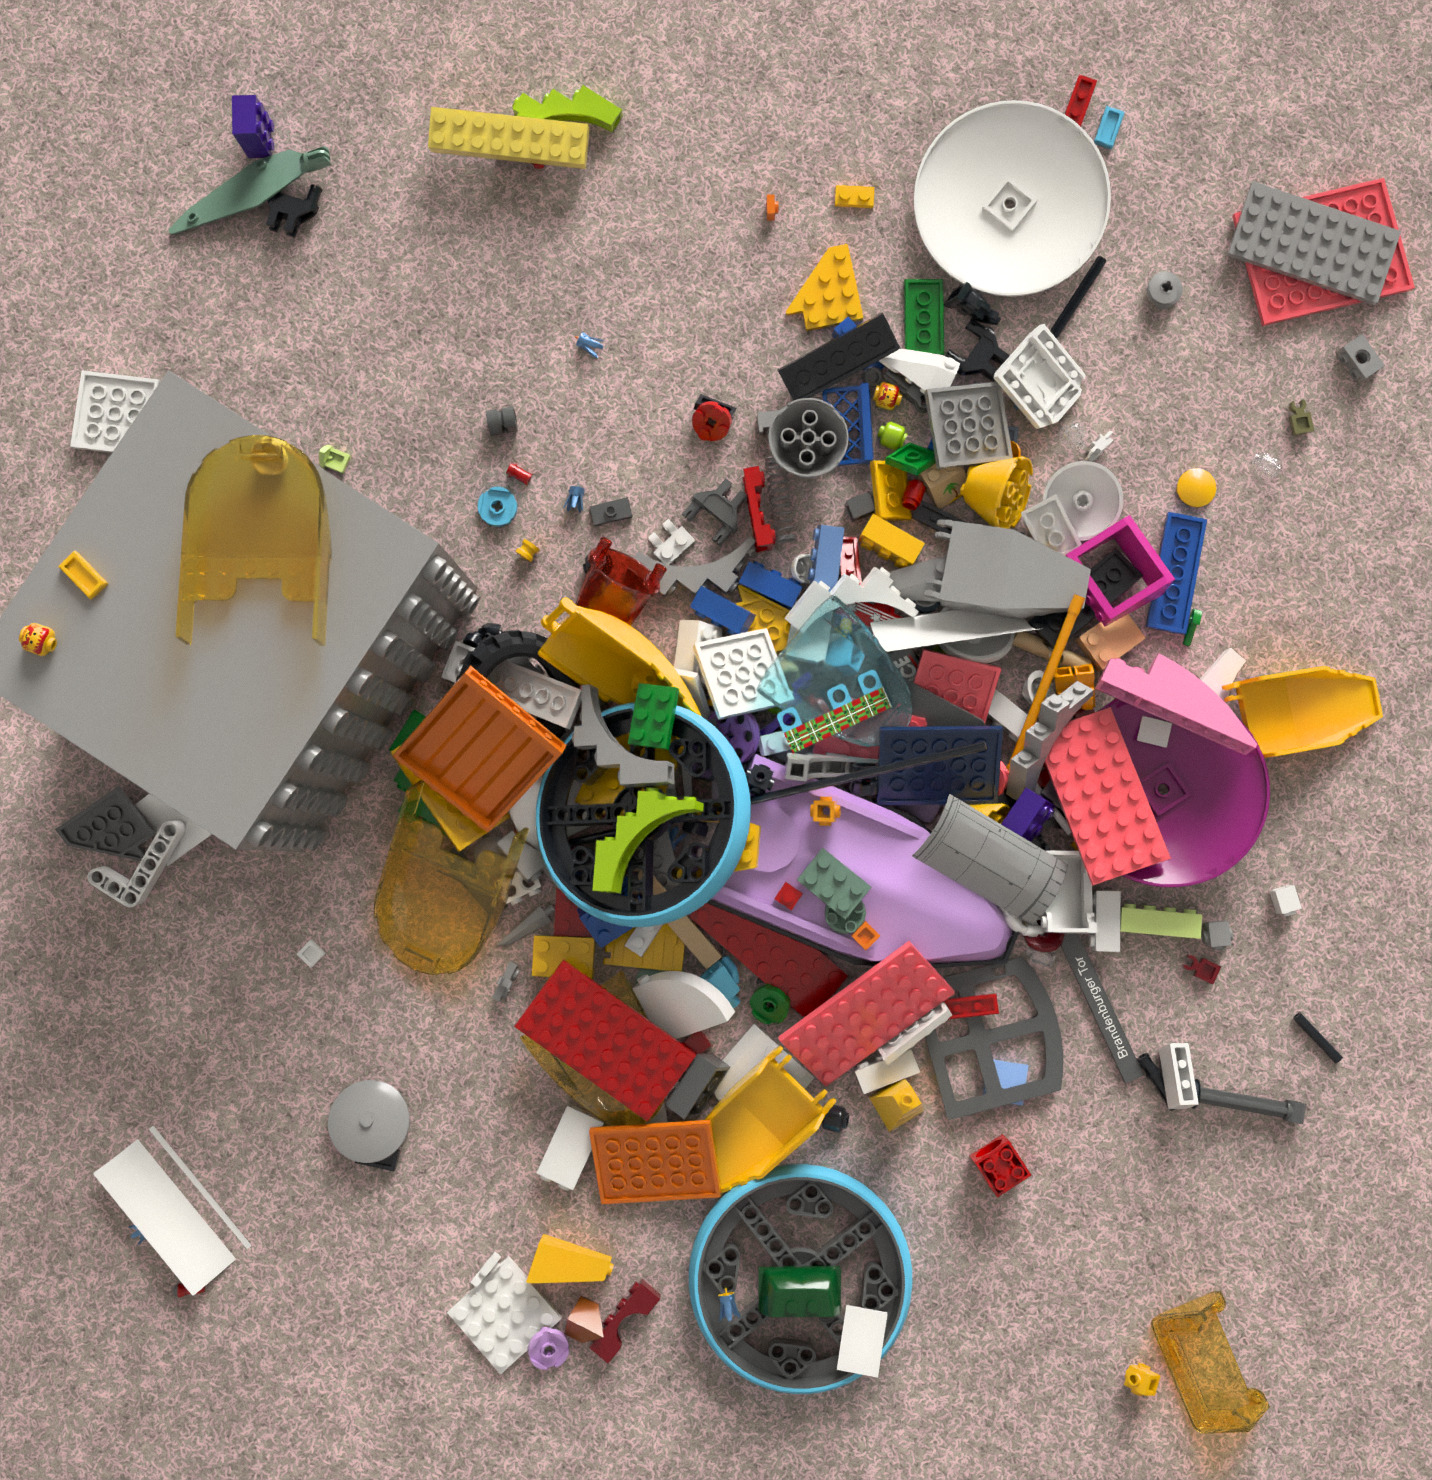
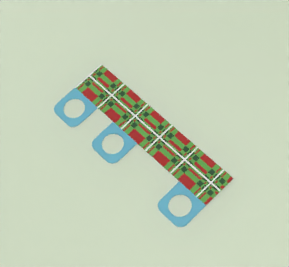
[777,670,891,753]

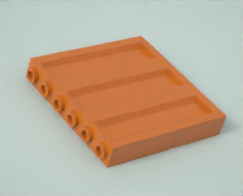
[393,666,566,832]

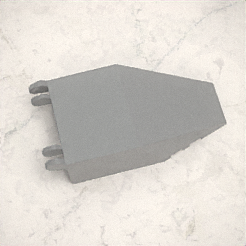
[924,520,1091,619]

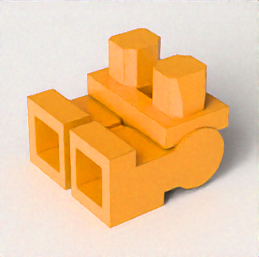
[1054,664,1096,710]

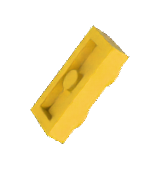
[835,185,875,208]

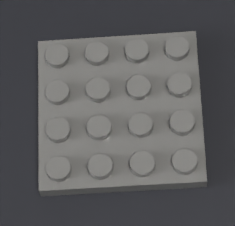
[924,382,1013,469]

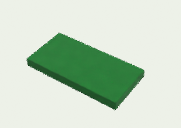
[904,279,944,356]

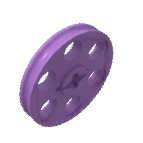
[707,711,760,764]

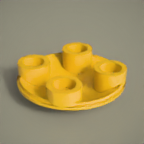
[1176,469,1216,508]

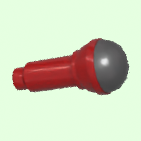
[173,1283,205,1298]

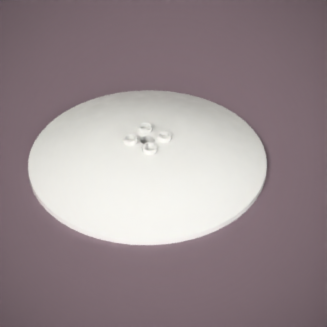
[914,100,1111,297]

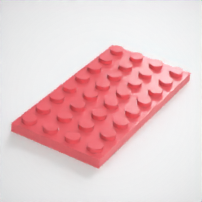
[1044,707,1171,886]
[778,941,955,1086]

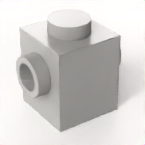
[1202,921,1233,950]

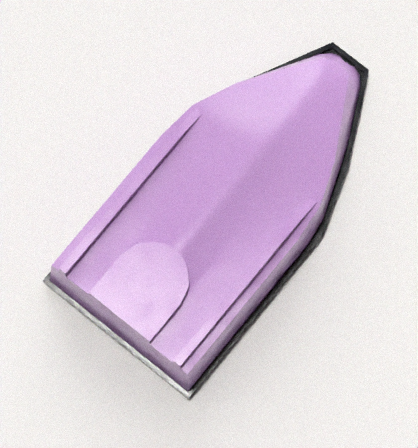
[707,751,1019,968]

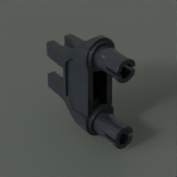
[266,184,323,238]
[945,318,1010,382]

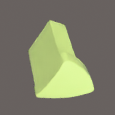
[319,445,351,474]

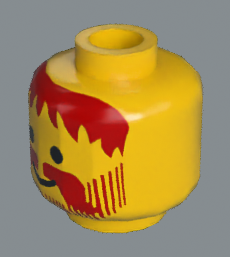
[873,382,902,411]
[19,623,57,656]

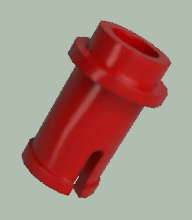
[506,463,532,485]

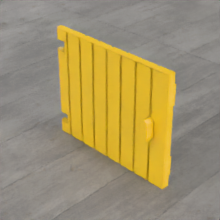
[603,923,685,972]

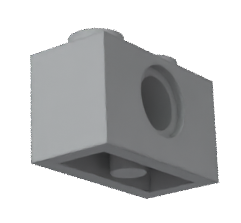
[1337,334,1385,383]

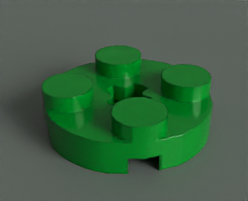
[749,984,791,1024]

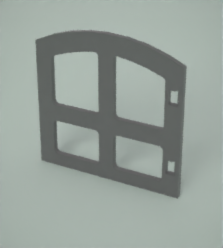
[925,957,1063,1120]

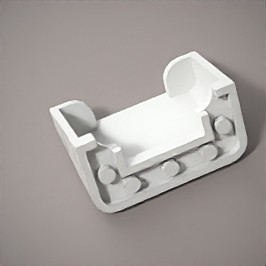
[1041,851,1097,934]

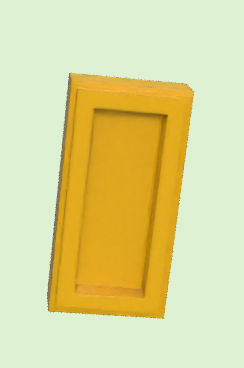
[58,551,108,600]

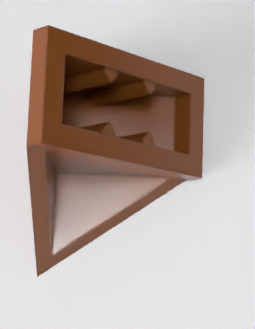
[564,1296,604,1343]

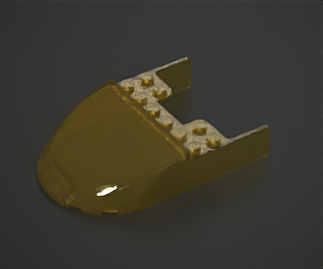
[176,435,332,646]
[374,780,529,975]

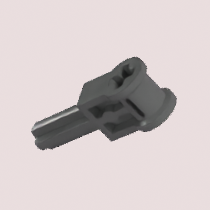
[883,370,927,413]

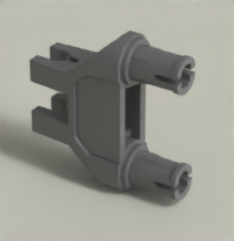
[682,478,747,546]

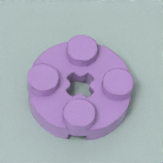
[527,1327,569,1370]

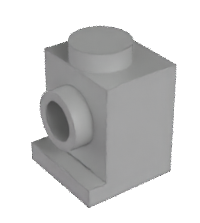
[757,410,780,437]

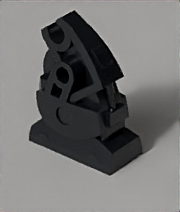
[944,282,1001,325]

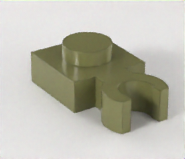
[1289,399,1315,436]

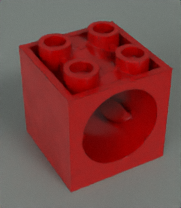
[969,1134,1031,1198]

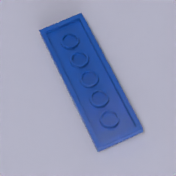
[1146,512,1207,635]

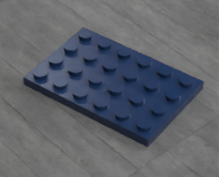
[876,726,1003,805]

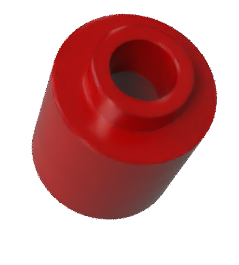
[901,479,926,510]

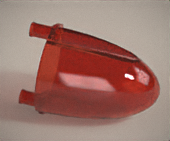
[575,537,667,626]

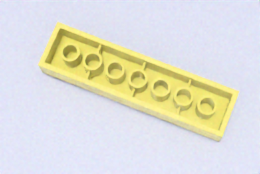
[428,107,590,169]

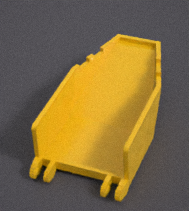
[1222,666,1383,758]
[705,1045,836,1193]

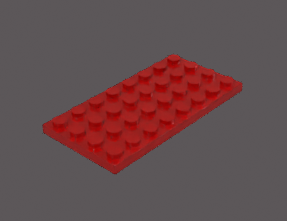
[514,959,696,1121]

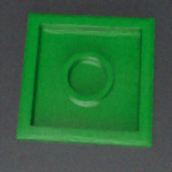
[885,442,936,476]

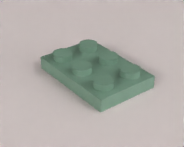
[797,848,872,920]

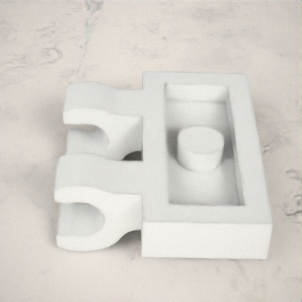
[648,519,695,565]

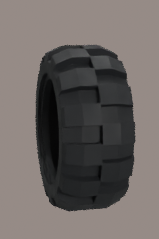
[456,630,580,738]

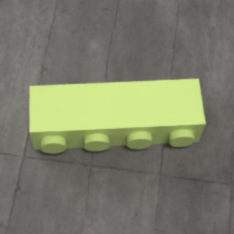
[1120,903,1202,939]

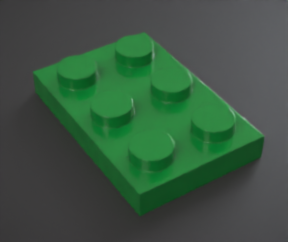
[628,683,680,750]

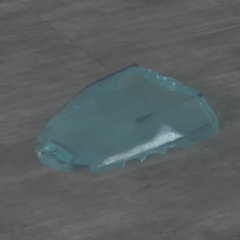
[755,594,913,747]

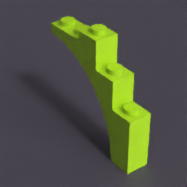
[512,85,623,133]
[592,788,704,893]

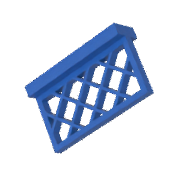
[822,383,874,466]

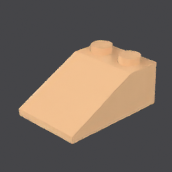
[1075,614,1145,672]

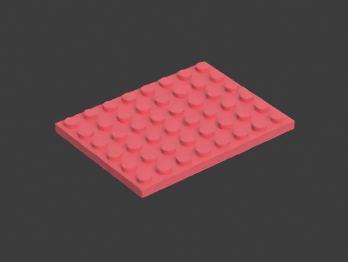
[1232,178,1415,326]

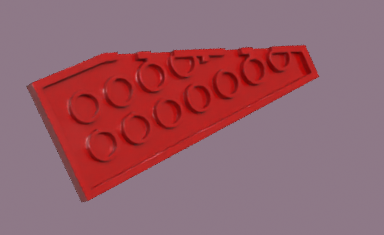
[689,903,848,1017]

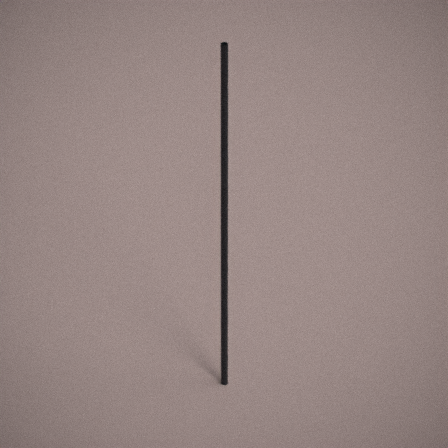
[568,741,987,847]

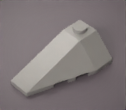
[889,556,947,602]

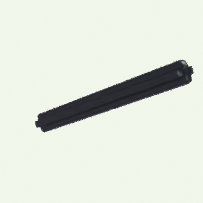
[1050,256,1107,339]

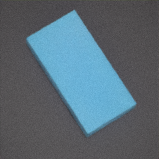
[1094,106,1125,149]

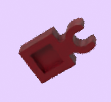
[1182,955,1221,985]

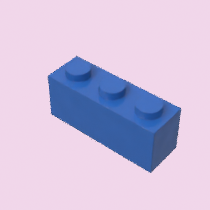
[739,561,802,610]
[690,586,756,635]

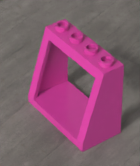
[1065,515,1175,627]

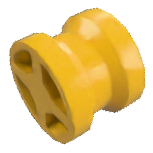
[515,539,540,563]

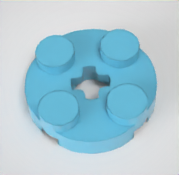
[478,487,518,527]

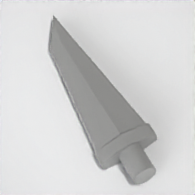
[497,904,555,945]

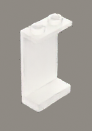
[537,1103,605,1191]

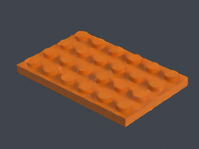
[589,1120,721,1204]

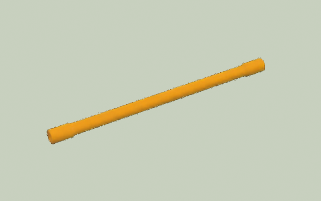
[1006,594,1085,774]

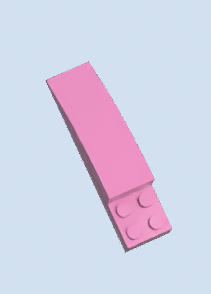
[1095,654,1257,756]

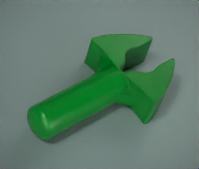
[1183,608,1202,646]

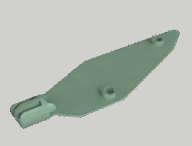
[169,146,331,235]

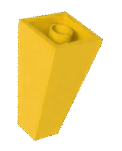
[869,1079,924,1132]
[526,1234,614,1284]

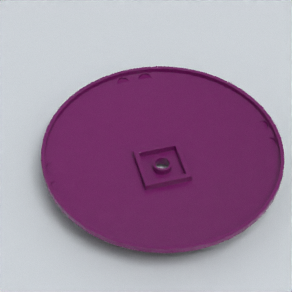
[1097,699,1270,888]

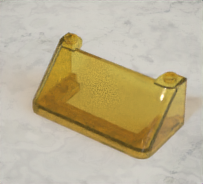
[1151,1291,1270,1434]

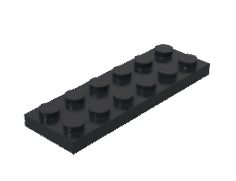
[778,312,901,401]
[1028,548,1143,649]

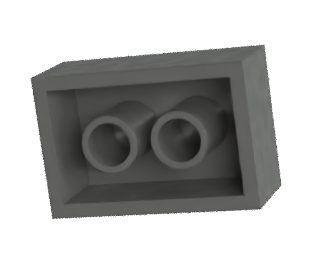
[666,1053,730,1119]

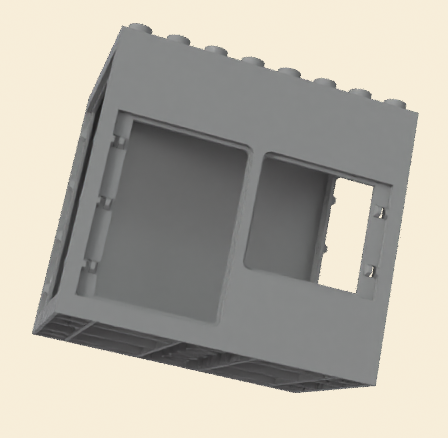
[0,370,480,852]

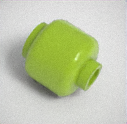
[877,421,907,450]

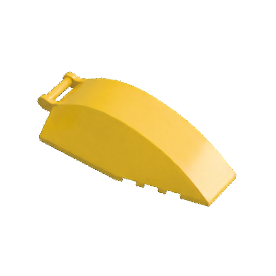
[538,597,701,716]

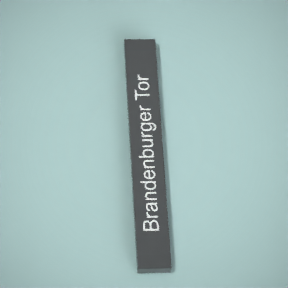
[1061,933,1144,1083]

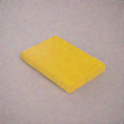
[870,460,912,521]

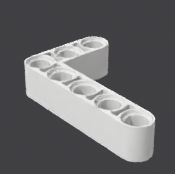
[87,820,186,907]

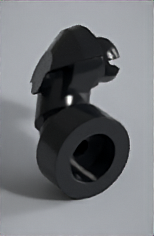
[463,623,503,648]

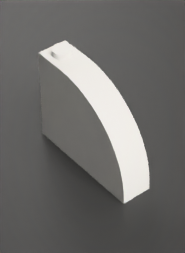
[632,971,735,1039]

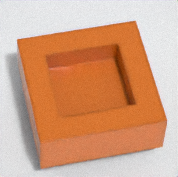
[766,194,779,221]
[851,921,880,950]

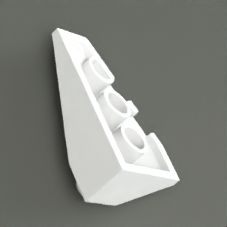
[879,349,960,394]

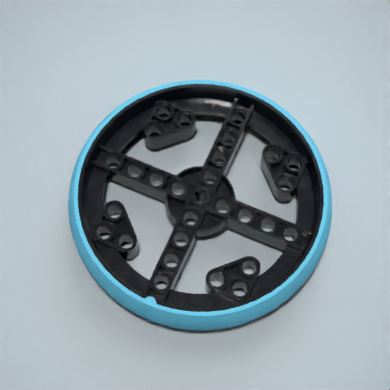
[536,702,751,927]

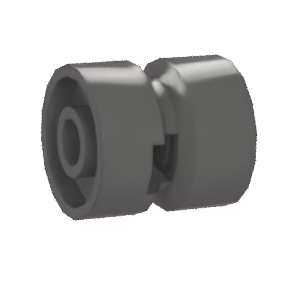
[486,406,518,436]

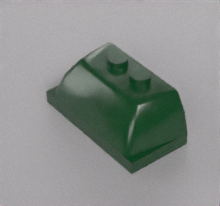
[758,1266,841,1318]

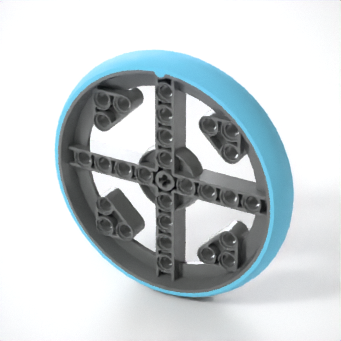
[689,1164,912,1394]

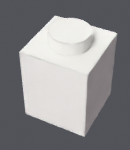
[1269,885,1302,917]

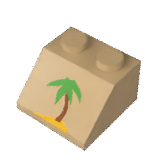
[918,464,967,509]

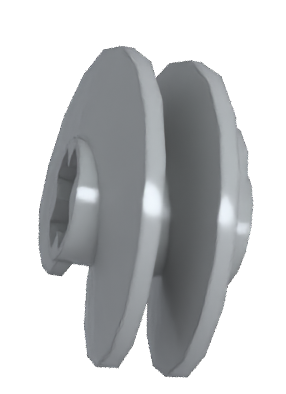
[1147,271,1183,309]

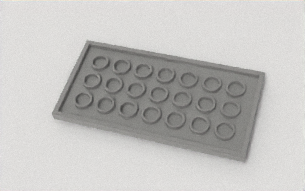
[1226,181,1401,306]

